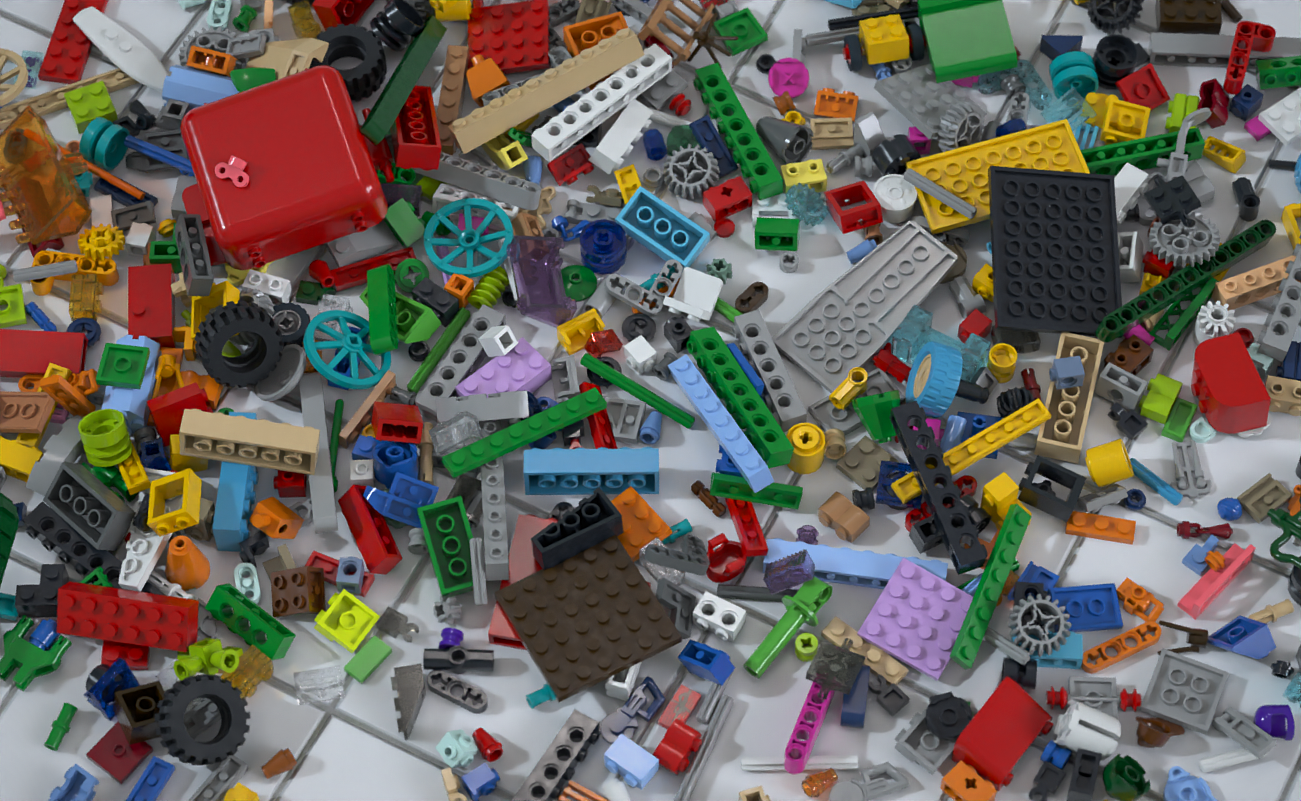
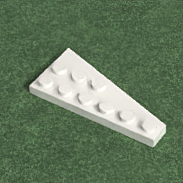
[118,468,183,592]

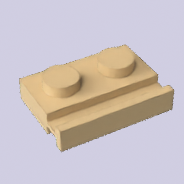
[810,117,854,150]

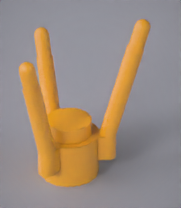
[152,354,184,399]

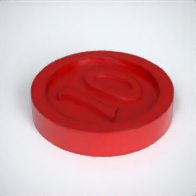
[714,218,735,238]

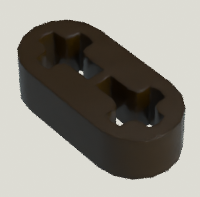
[735,282,769,314]

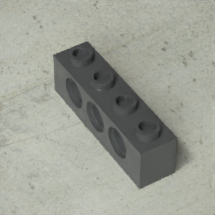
[174,214,214,296]

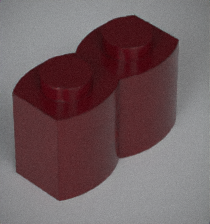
[1198,78,1230,129]

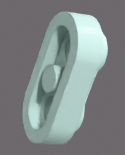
[207,0,232,31]
[234,562,261,604]

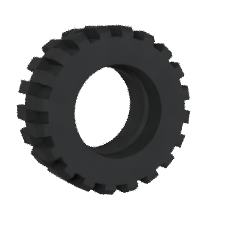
[309,24,387,102]
[195,300,284,388]
[155,674,251,766]

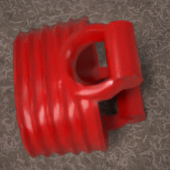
[706,533,747,583]

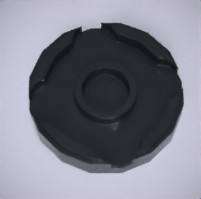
[925,694,973,741]

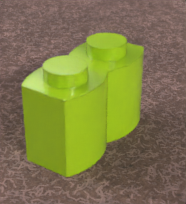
[1138,373,1183,425]

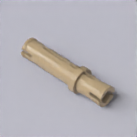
[417,422,435,485]

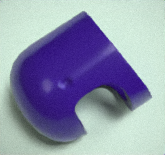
[1254,705,1295,741]

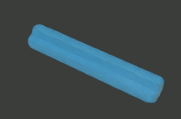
[1130,458,1183,506]

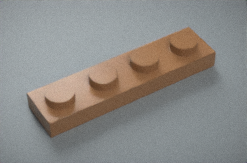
[339,370,397,449]

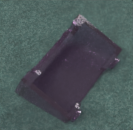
[507,235,577,328]

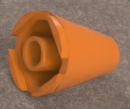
[165,535,210,591]

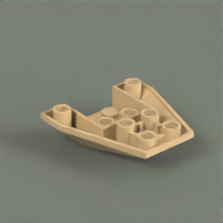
[245,38,329,80]

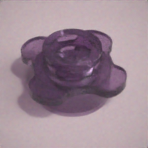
[796,525,819,545]

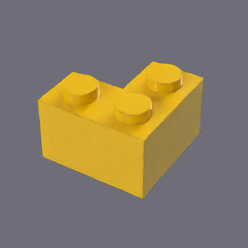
[980,472,1032,530]

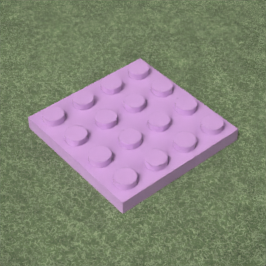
[857,557,973,681]

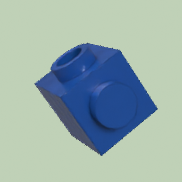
[352,435,381,460]

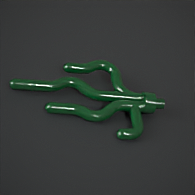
[1267,508,1301,569]

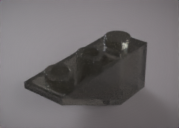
[391,664,426,740]

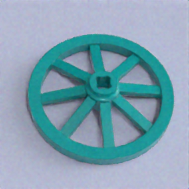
[424,198,514,278]
[303,310,391,389]

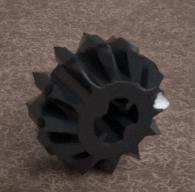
[996,387,1034,418]

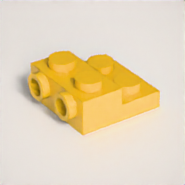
[1100,98,1151,145]

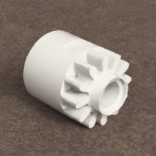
[1193,301,1236,346]

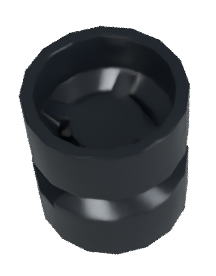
[952,495,992,534]
[1001,657,1037,690]

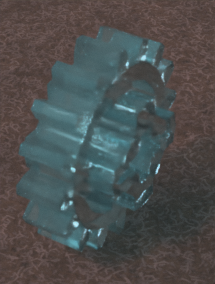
[785,183,828,226]

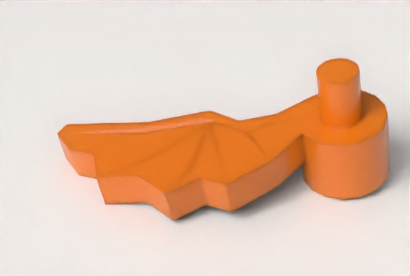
[1287,485,1301,516]

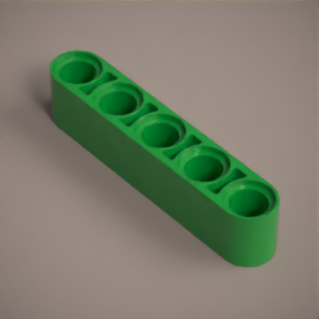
[367,264,398,355]

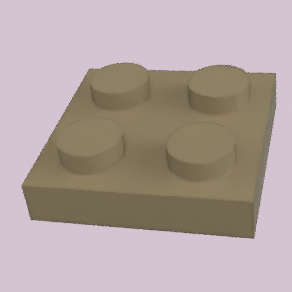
[836,435,899,491]

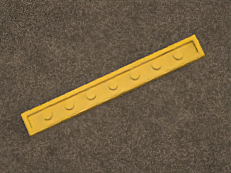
[891,398,1051,504]

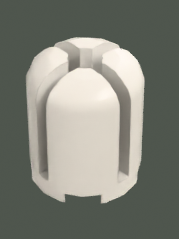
[1053,699,1121,761]

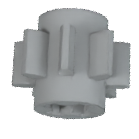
[433,596,461,624]

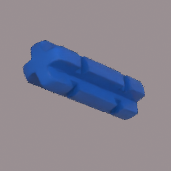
[25,302,57,332]

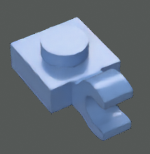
[1182,535,1219,576]

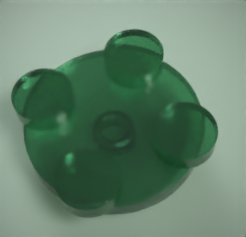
[666,125,702,156]

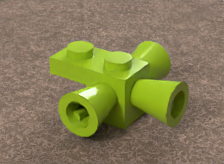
[174,638,244,680]

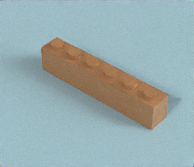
[436,45,469,155]

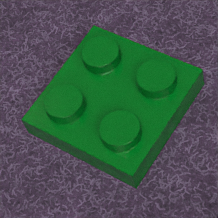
[712,7,768,56]
[96,343,150,389]

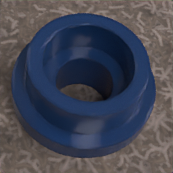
[1123,489,1146,511]

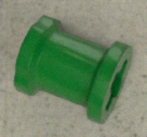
[232,5,258,32]

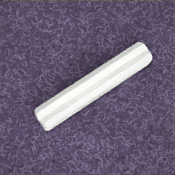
[1199,748,1267,772]

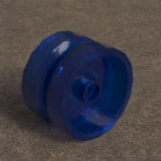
[580,219,627,275]

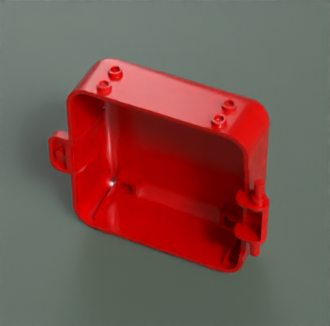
[181,65,395,270]

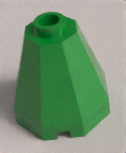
[852,390,900,444]

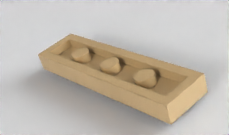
[821,616,908,686]

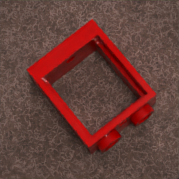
[824,180,883,234]

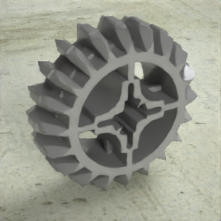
[937,101,985,152]
[662,144,720,200]
[229,288,275,346]
[1008,594,1072,657]

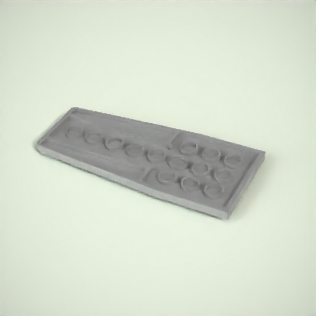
[772,221,957,393]

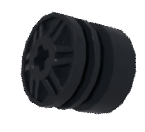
[370,0,425,52]
[1093,34,1139,90]

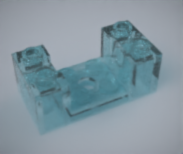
[891,304,991,382]

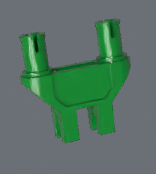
[0,615,72,692]

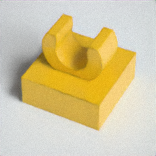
[1139,273,1165,295]

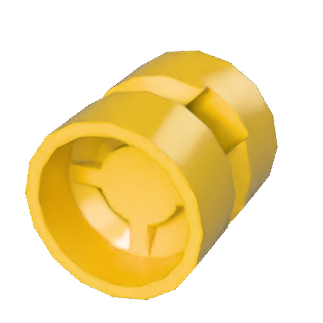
[987,343,1017,383]

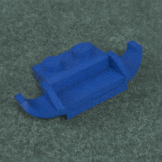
[363,472,439,528]

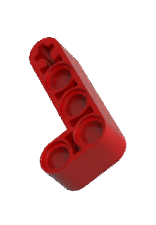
[1223,21,1276,95]

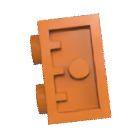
[814,88,859,122]

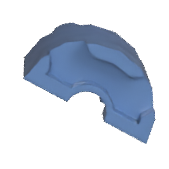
[48,764,99,801]

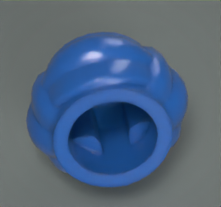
[1217,497,1242,521]

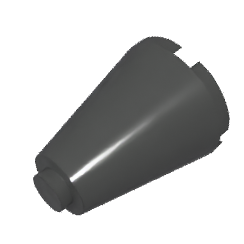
[756,116,814,164]

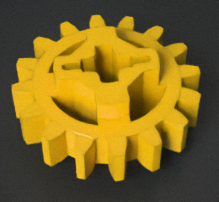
[78,224,125,261]

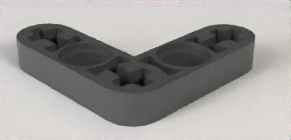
[549,0,580,50]
[643,535,709,576]

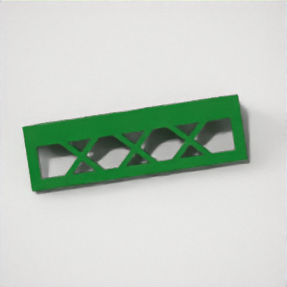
[1149,277,1219,351]
[710,472,803,510]

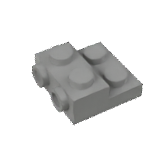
[894,709,957,775]

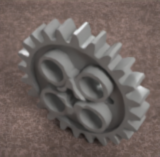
[179,26,245,70]
[1149,212,1220,267]

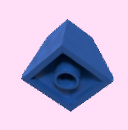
[1207,615,1277,659]

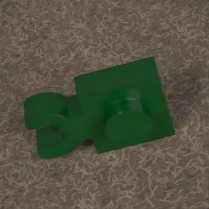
[295,280,336,305]

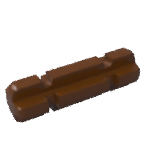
[691,480,726,517]

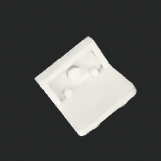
[663,267,723,322]

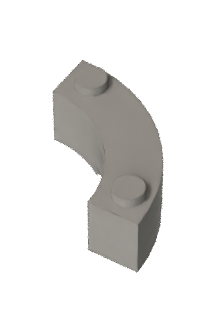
[436,391,529,429]
[26,415,85,496]

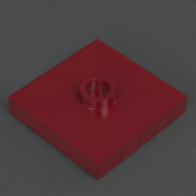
[86,721,154,784]

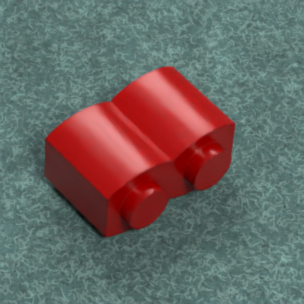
[653,718,702,775]

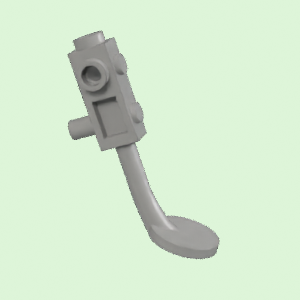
[1156,108,1211,183]

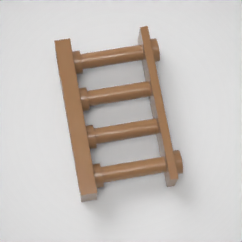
[637,0,715,66]

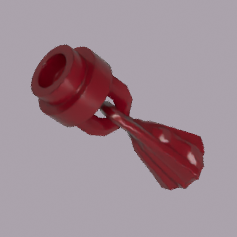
[1177,521,1233,539]

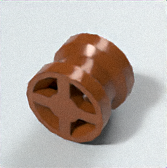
[773,91,796,116]

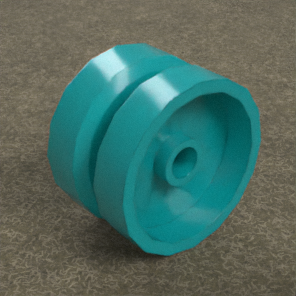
[1049,51,1099,102]
[79,117,130,171]

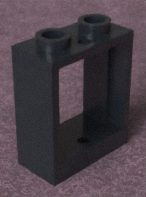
[1018,455,1087,522]

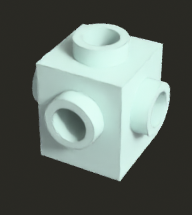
[435,729,479,768]

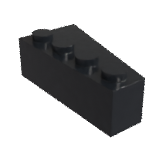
[531,487,624,571]

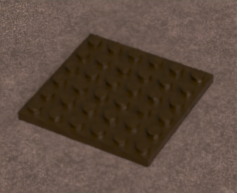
[494,535,682,702]

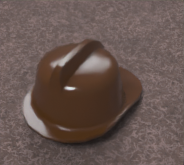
[1135,716,1185,748]

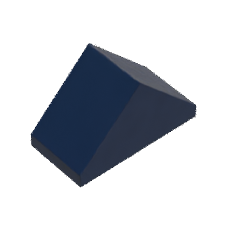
[1039,35,1083,61]

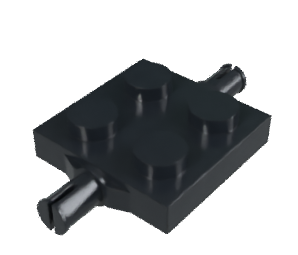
[1144,175,1202,226]

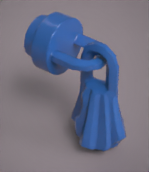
[551,215,594,242]

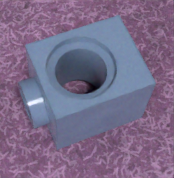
[1049,356,1085,389]
[336,556,365,594]

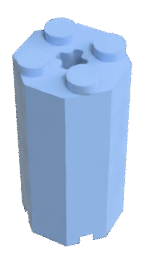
[162,65,239,109]
[101,335,162,436]

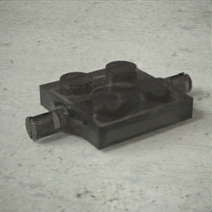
[805,638,866,700]

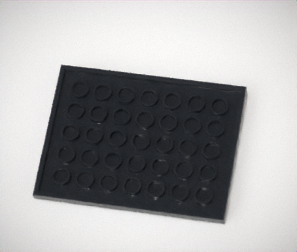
[988,166,1124,338]

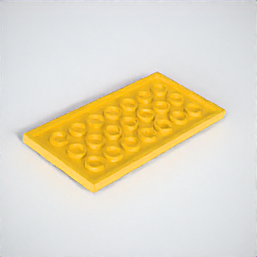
[906,119,1090,235]

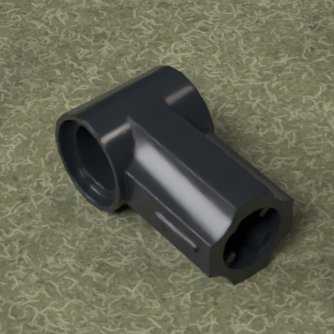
[1232,177,1260,221]

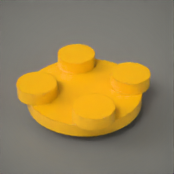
[1082,92,1119,129]

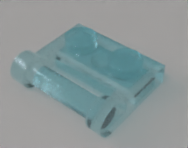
[1041,87,1097,132]

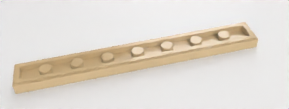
[0,68,140,130]

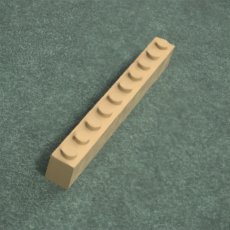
[448,28,645,154]

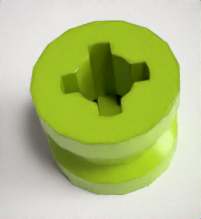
[795,633,818,662]

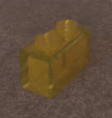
[69,274,104,321]
[220,645,274,699]

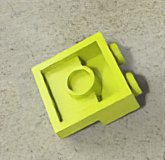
[314,589,380,653]

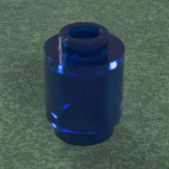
[996,118,1027,138]
[643,129,667,161]

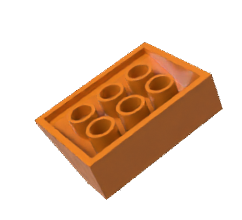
[563,11,629,93]

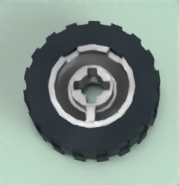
[272,303,310,347]

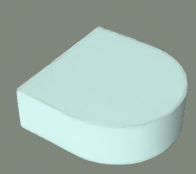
[1189,417,1217,443]

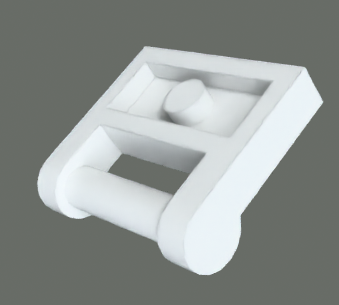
[752,193,795,227]

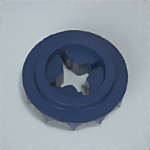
[66,318,102,346]

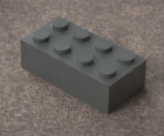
[43,462,136,551]

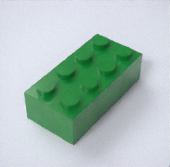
[417,496,486,597]

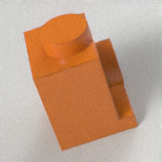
[444,273,474,308]

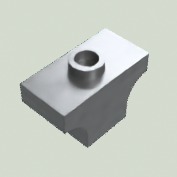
[155,99,191,130]

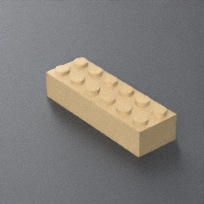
[1034,333,1104,464]
[179,409,320,475]

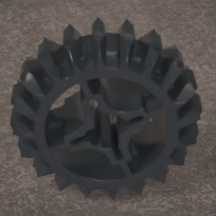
[1087,0,1143,34]

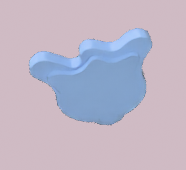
[1163,766,1217,801]

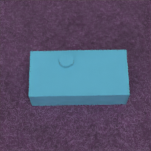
[615,186,710,272]

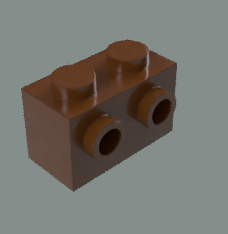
[1103,334,1154,376]

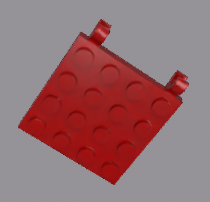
[468,0,550,74]

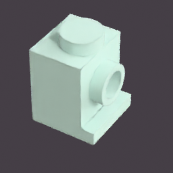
[1247,343,1275,381]

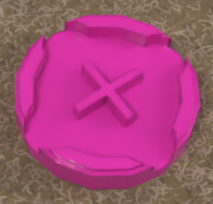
[768,57,810,99]

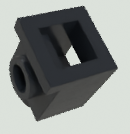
[664,316,694,354]

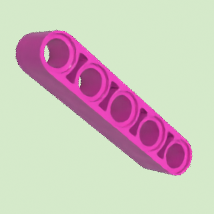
[784,670,836,774]

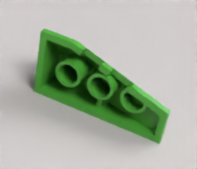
[359,287,441,344]

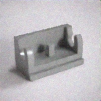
[551,355,580,404]

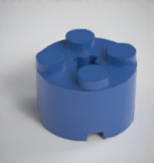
[372,440,419,489]

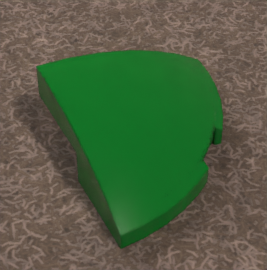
[230,68,276,93]

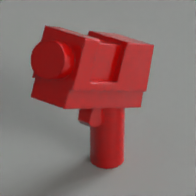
[873,342,911,383]

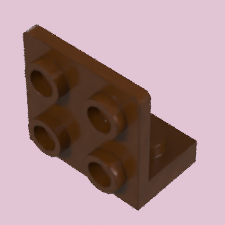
[271,566,326,618]

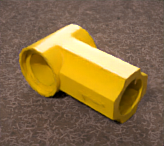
[829,367,868,410]

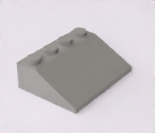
[324,220,398,268]

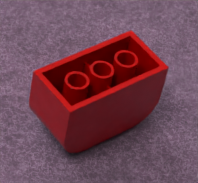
[1191,332,1271,434]

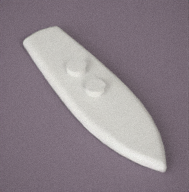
[73,7,169,92]

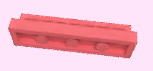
[1177,543,1256,620]

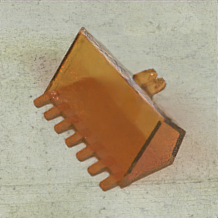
[0,105,92,245]

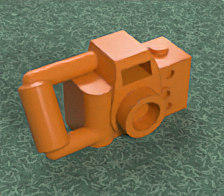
[67,369,100,397]
[1116,578,1164,622]

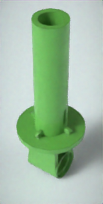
[743,575,833,679]

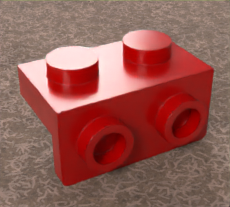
[546,143,595,186]

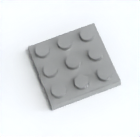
[1140,649,1229,735]

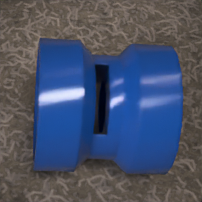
[1040,740,1073,770]

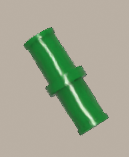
[44,703,78,751]

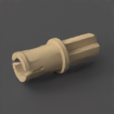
[1248,599,1294,623]

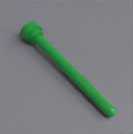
[329,399,344,493]

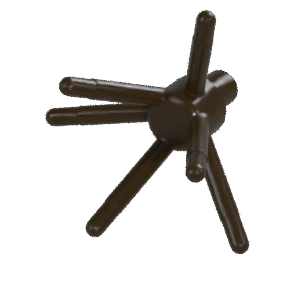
[687,13,738,67]

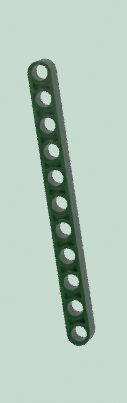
[360,15,447,146]
[1096,219,1276,343]

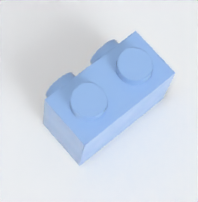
[604,733,659,790]

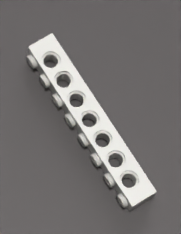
[532,44,672,162]

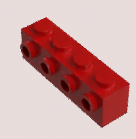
[338,484,403,575]

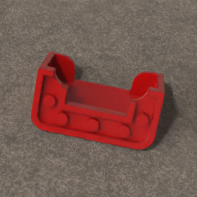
[952,676,1054,792]

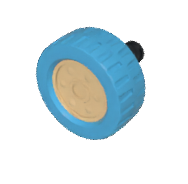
[906,341,990,418]

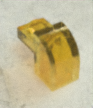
[287,0,321,39]

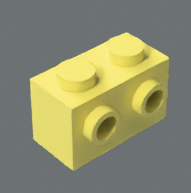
[780,159,827,197]

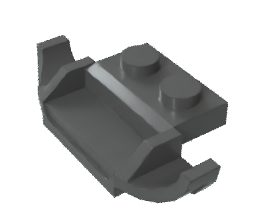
[125,129,189,173]

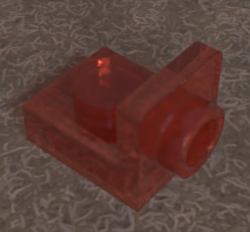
[584,329,623,358]

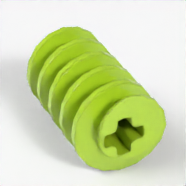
[467,266,509,309]

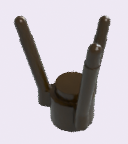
[1157,621,1208,655]

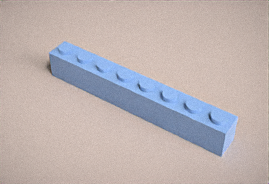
[668,354,774,493]
[763,538,948,589]

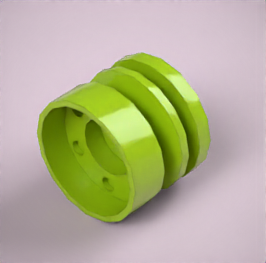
[78,409,133,467]

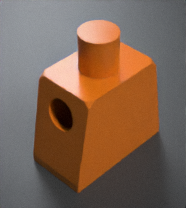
[466,55,511,108]
[249,497,304,539]

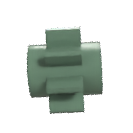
[707,258,732,285]

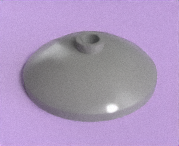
[254,344,306,401]

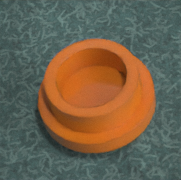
[1204,550,1226,572]

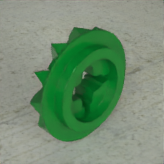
[395,258,429,293]

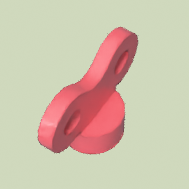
[215,155,249,188]

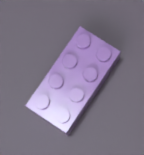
[455,337,552,422]

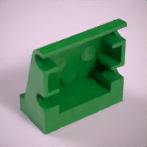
[917,0,1018,83]

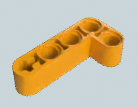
[30,250,119,296]

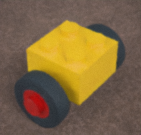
[843,14,926,72]

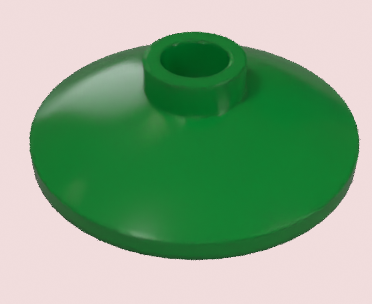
[554,265,597,302]

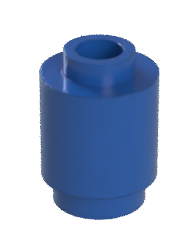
[28,619,61,651]

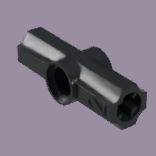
[423,645,494,674]

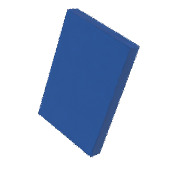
[1047,583,1123,633]

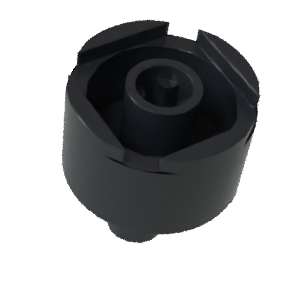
[873,134,921,176]

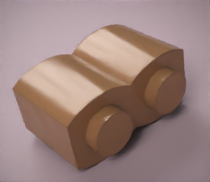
[818,491,870,543]

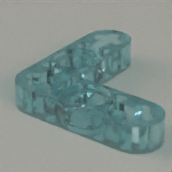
[977,60,1053,110]

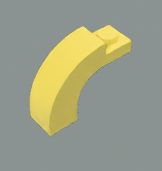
[481,133,528,170]

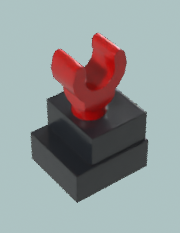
[562,420,585,449]

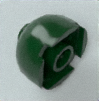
[1102,754,1150,801]

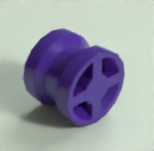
[438,628,464,649]

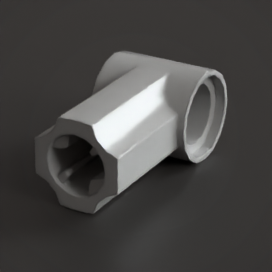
[949,276,986,319]

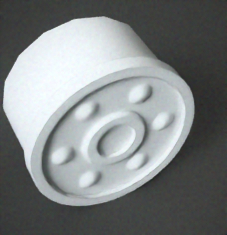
[872,174,917,223]

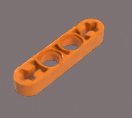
[1081,621,1161,674]

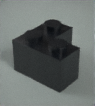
[15,564,69,618]

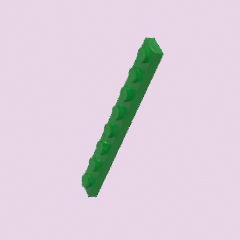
[442,387,607,478]
[950,504,1032,670]

